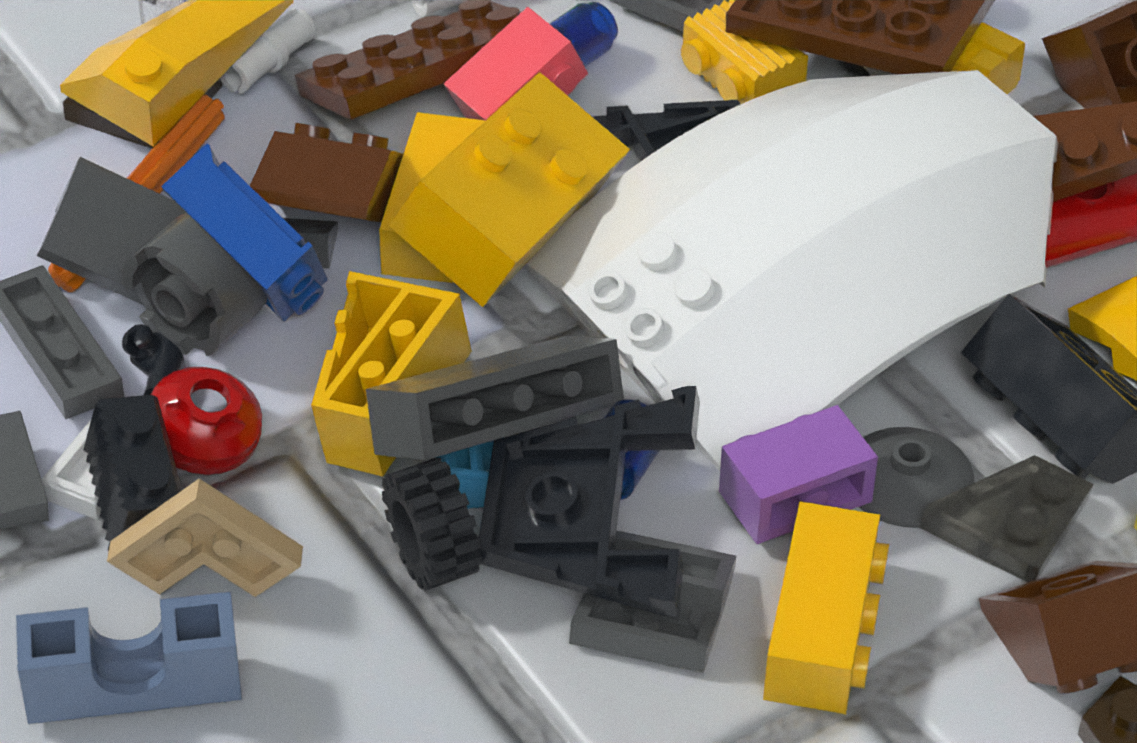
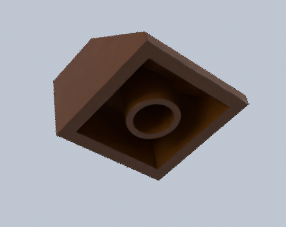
[1042,0,1137,108]
[250,123,403,223]
[978,561,1137,694]

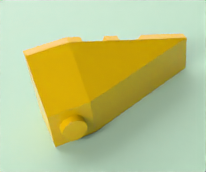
[60,0,294,146]

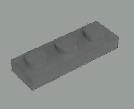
[0,265,124,419]

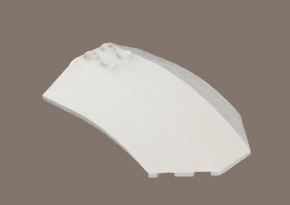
[524,70,1058,471]

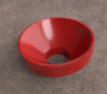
[151,366,262,475]

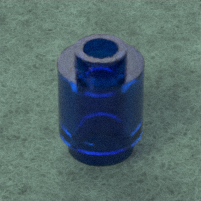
[549,2,618,67]

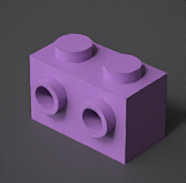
[719,405,878,544]

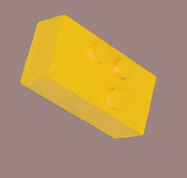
[388,72,630,307]

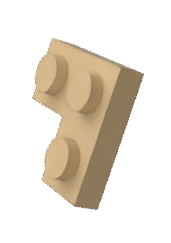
[107,478,303,597]

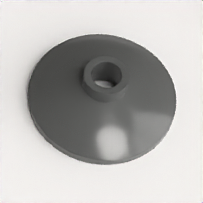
[859,427,974,528]

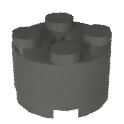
[123,213,267,356]

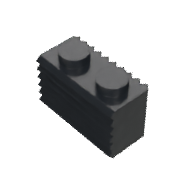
[83,395,182,551]

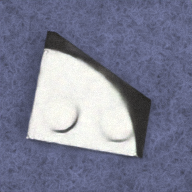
[919,455,1094,583]

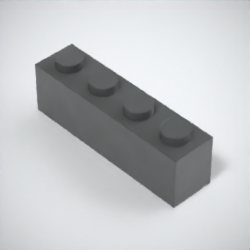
[366,336,624,460]

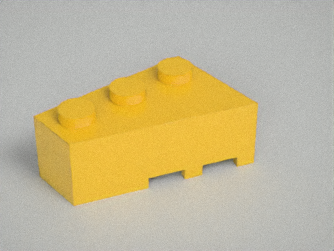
[311,271,472,476]

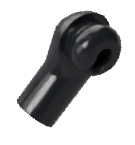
[122,324,184,395]

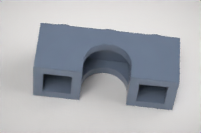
[16,591,242,724]

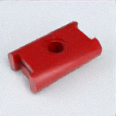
[1045,173,1137,268]

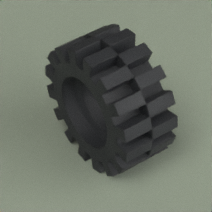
[382,457,482,591]

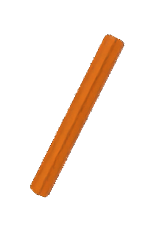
[48,94,225,293]

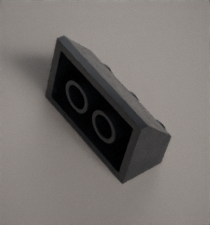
[960,294,1137,484]

